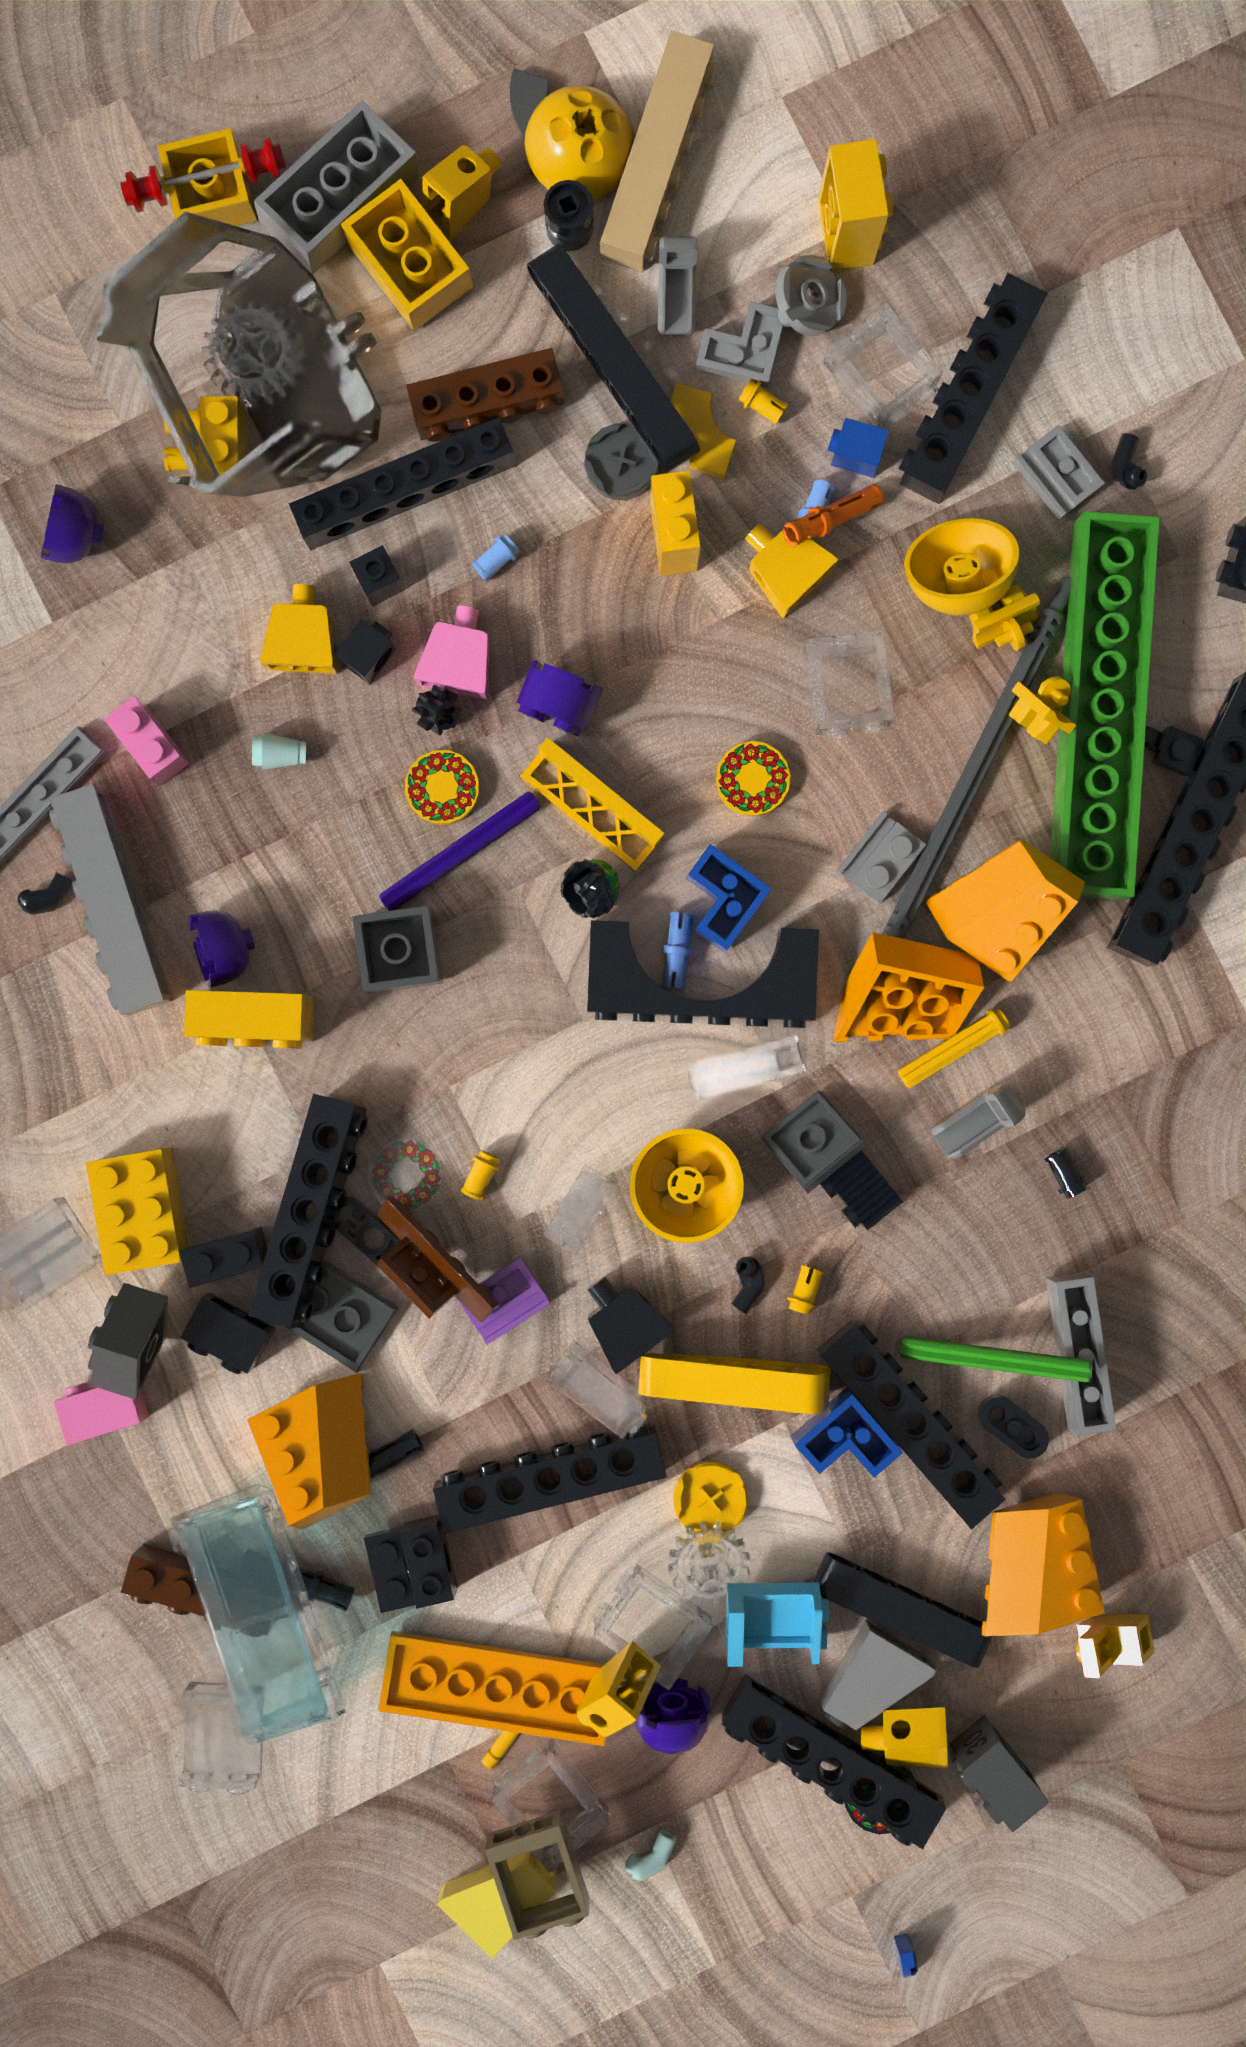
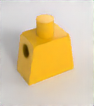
[422,145,501,242]
[745,523,838,619]
[260,584,338,674]
[577,1641,661,1737]
[861,1707,948,1768]

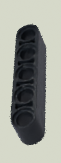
[813,1552,993,1668]

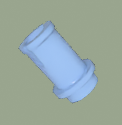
[798,480,836,518]
[471,534,519,582]

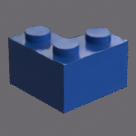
[686,844,772,953]
[790,1387,903,1478]

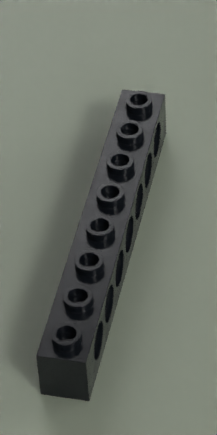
[1107,672,1246,967]

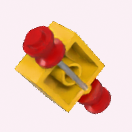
[120,128,286,239]

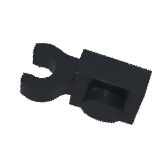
[1144,725,1205,776]

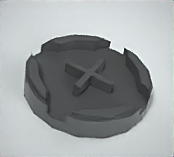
[584,423,658,501]

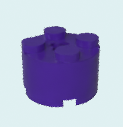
[516,660,603,737]

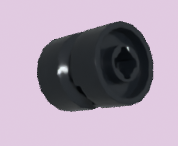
[543,180,594,252]

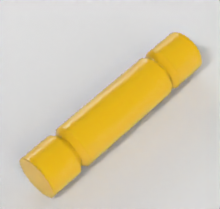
[481,1731,520,1770]

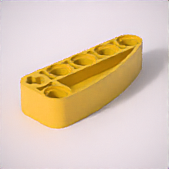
[638,1353,831,1414]

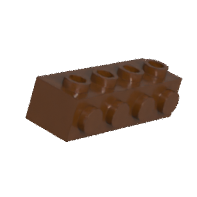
[406,348,565,442]
[121,1544,286,1636]

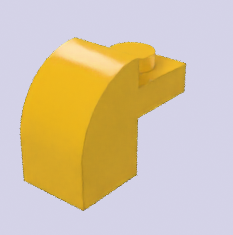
[1076,1614,1155,1678]

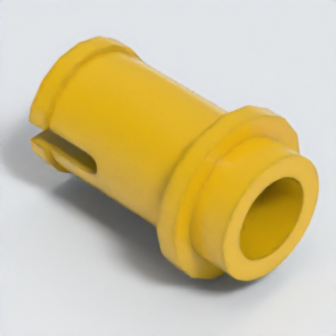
[738,380,788,425]
[460,1150,501,1201]
[787,1265,825,1316]

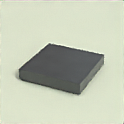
[761,1090,867,1194]

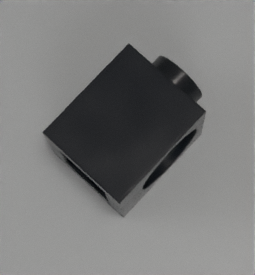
[349,545,405,607]
[335,619,396,685]

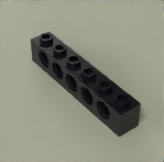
[898,273,1048,504]
[288,417,516,551]
[248,1093,368,1328]
[817,1320,1006,1530]
[433,1423,667,1534]
[722,1674,946,1850]

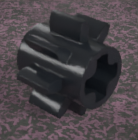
[412,685,462,735]

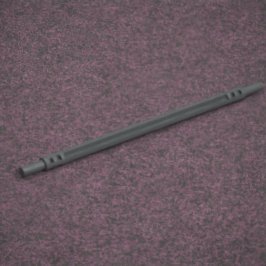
[882,577,1071,939]

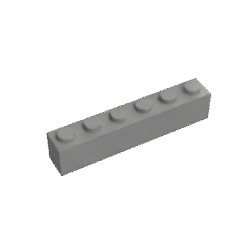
[49,784,172,1015]

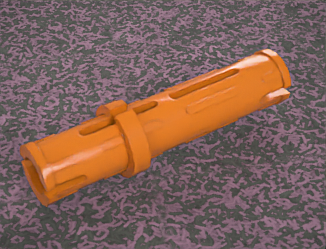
[783,484,884,547]

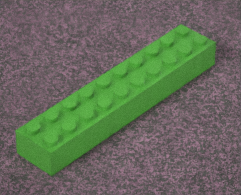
[1050,511,1160,901]

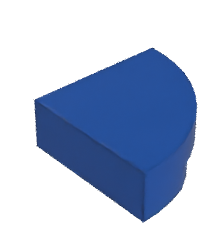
[894,1934,918,1978]

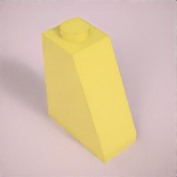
[437,1851,558,1958]

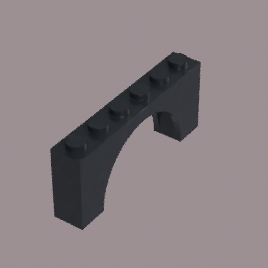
[587,920,819,1028]

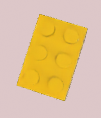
[818,139,893,271]
[340,179,473,331]
[184,990,315,1049]
[86,1147,189,1275]

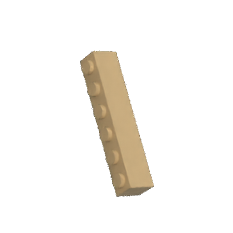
[600,30,718,272]

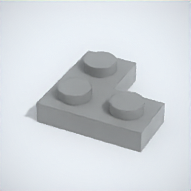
[695,301,783,387]

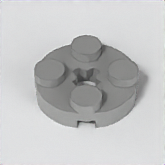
[775,255,847,336]

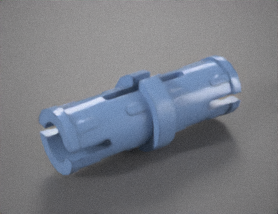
[661,912,694,990]

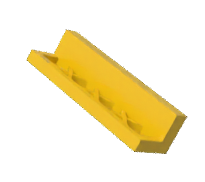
[520,737,665,872]

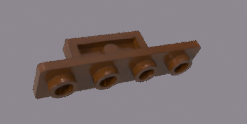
[376,1196,497,1322]

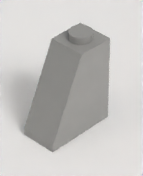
[820,1620,936,1730]

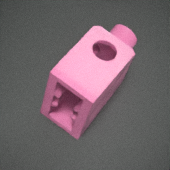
[414,606,490,700]

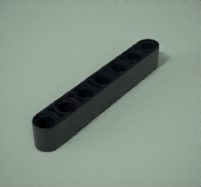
[526,243,700,473]

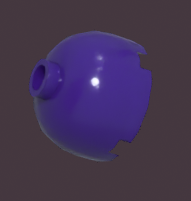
[40,484,104,564]
[188,910,255,988]
[635,1678,710,1754]

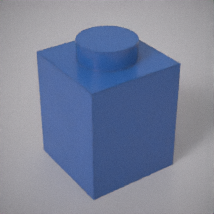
[827,417,889,478]

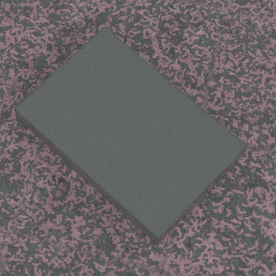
[285,1247,399,1373]

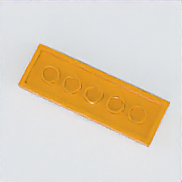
[378,1631,606,1746]

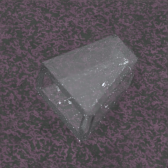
[688,1035,806,1100]

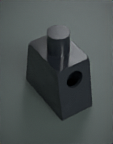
[587,1276,675,1374]

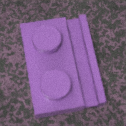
[457,1256,551,1345]

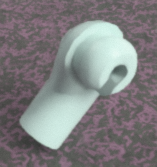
[625,1830,677,1881]

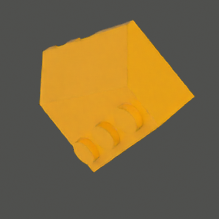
[925,838,1085,983]
[834,932,984,1042]
[247,1373,372,1529]
[982,1492,1105,1636]

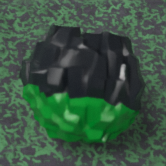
[560,858,620,919]

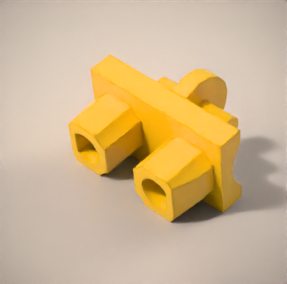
[969,585,1040,651]
[1008,676,1076,745]

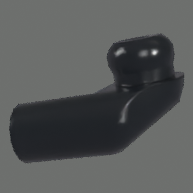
[1111,433,1147,490]
[17,872,73,915]
[731,1257,765,1314]

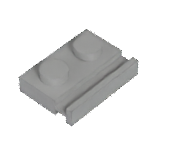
[1013,425,1105,521]
[836,811,926,905]

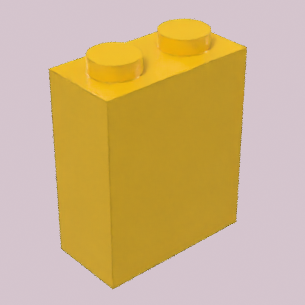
[650,470,700,576]

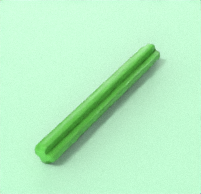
[900,1336,1093,1382]

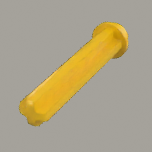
[898,1008,1010,1088]

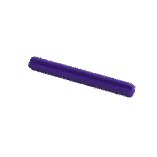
[379,791,540,911]

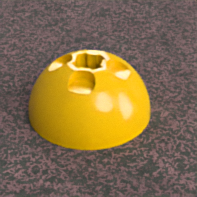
[525,85,634,201]
[904,518,1019,616]
[629,1129,744,1243]

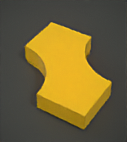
[671,382,736,479]

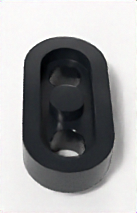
[978,1395,1049,1459]

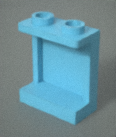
[726,1582,829,1667]

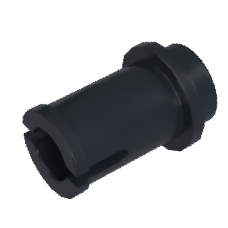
[1044,1148,1087,1199]

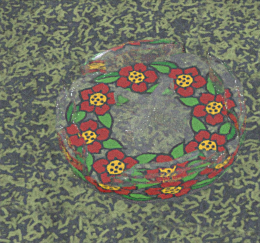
[368,1138,444,1212]

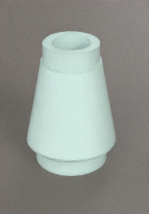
[252,732,306,770]

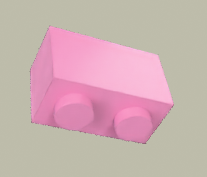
[104,696,190,786]
[54,1382,149,1445]

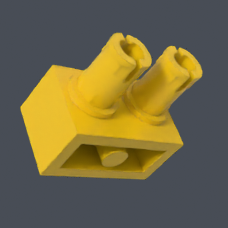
[164,396,247,486]

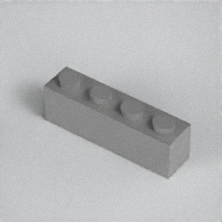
[1046,1272,1117,1436]

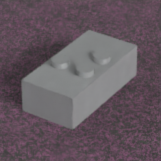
[254,100,418,275]

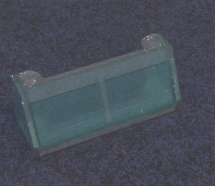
[168,1483,346,1746]

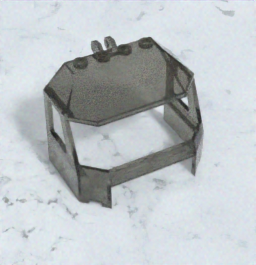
[96,211,382,497]

